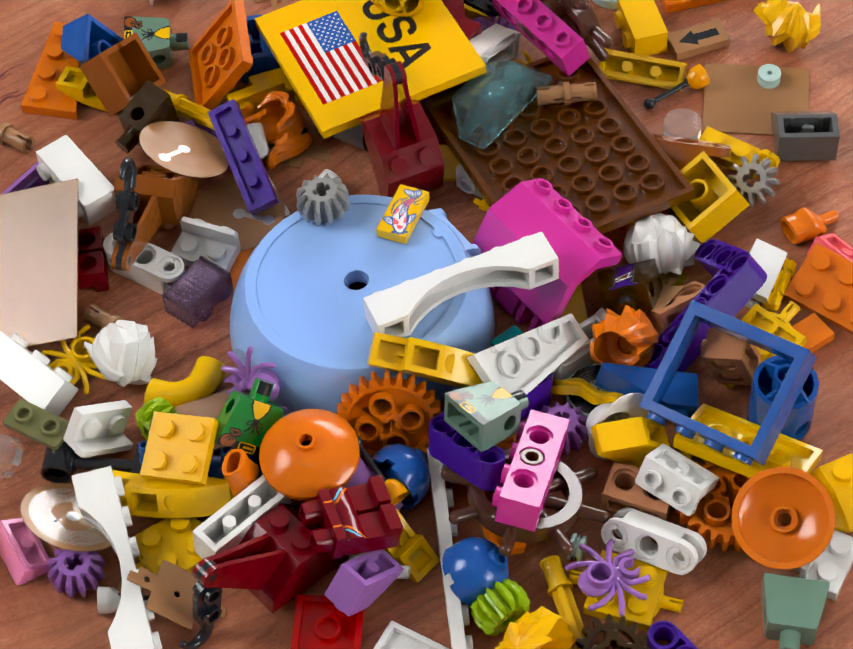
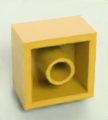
[671,151,750,244]

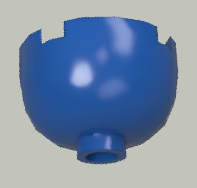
[365,444,431,511]
[442,537,509,607]

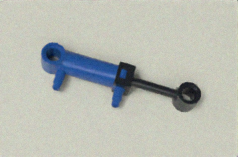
[40,441,263,483]

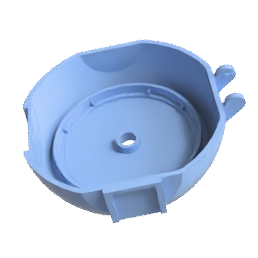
[230,194,495,425]

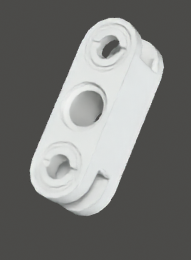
[103,233,188,297]
[601,507,707,575]

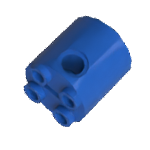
[746,356,819,441]

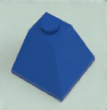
[61,13,123,64]

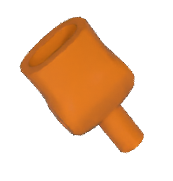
[780,207,839,245]
[222,449,259,497]

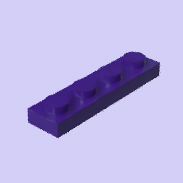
[208,99,279,216]

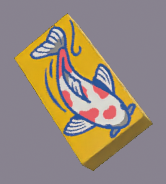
[376,184,430,244]

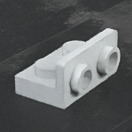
[171,216,241,277]
[63,400,133,458]
[635,444,719,516]
[795,530,853,601]

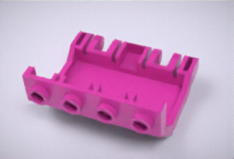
[472,178,623,331]

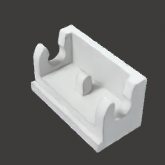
[745,239,788,309]

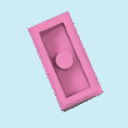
[0,518,50,585]

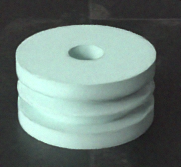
[757,64,781,89]
[567,533,587,561]

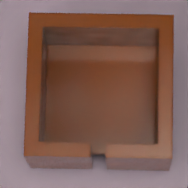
[79,32,166,116]

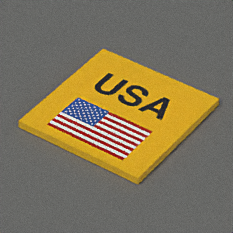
[254,0,487,139]

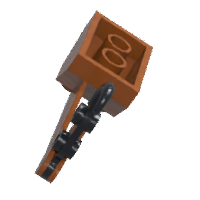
[111,157,199,271]

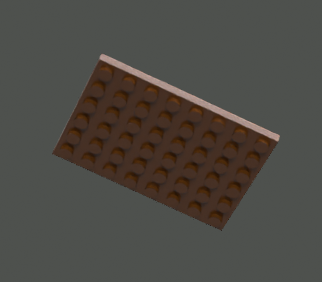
[423,57,695,234]

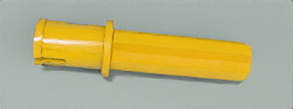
[161,88,215,131]
[540,555,591,649]

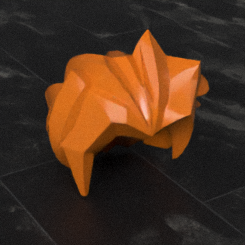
[590,305,659,367]

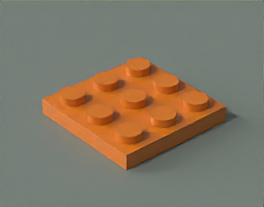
[189,0,253,110]

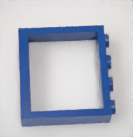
[639,300,817,466]

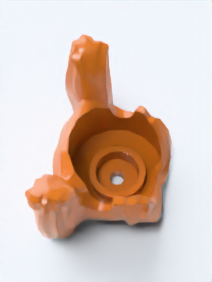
[245,91,313,170]

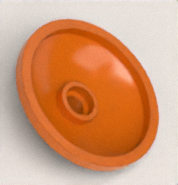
[259,409,360,501]
[731,467,836,570]

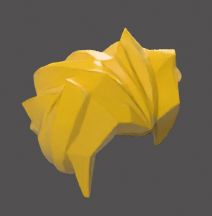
[753,0,821,53]
[494,606,574,649]

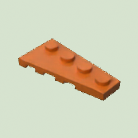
[21,22,80,120]

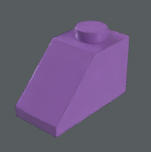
[324,549,404,617]

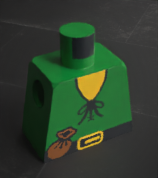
[215,377,283,457]

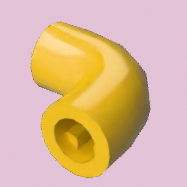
[144,356,226,407]

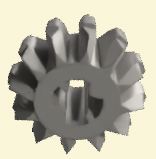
[727,154,780,206]
[296,173,349,227]

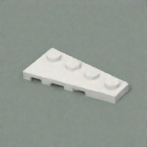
[466,313,589,395]

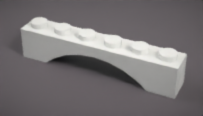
[363,231,559,338]
[71,466,163,649]

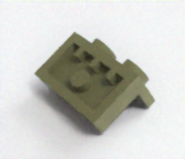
[3,398,69,450]

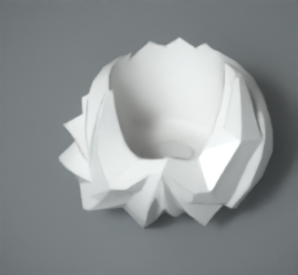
[623,212,701,275]
[84,320,158,387]

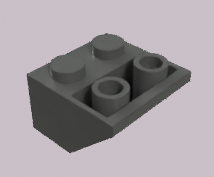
[771,111,840,161]

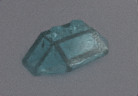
[452,60,552,150]

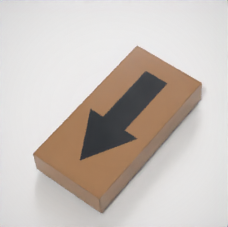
[667,19,730,61]

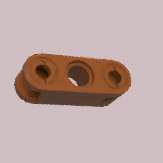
[651,134,732,177]

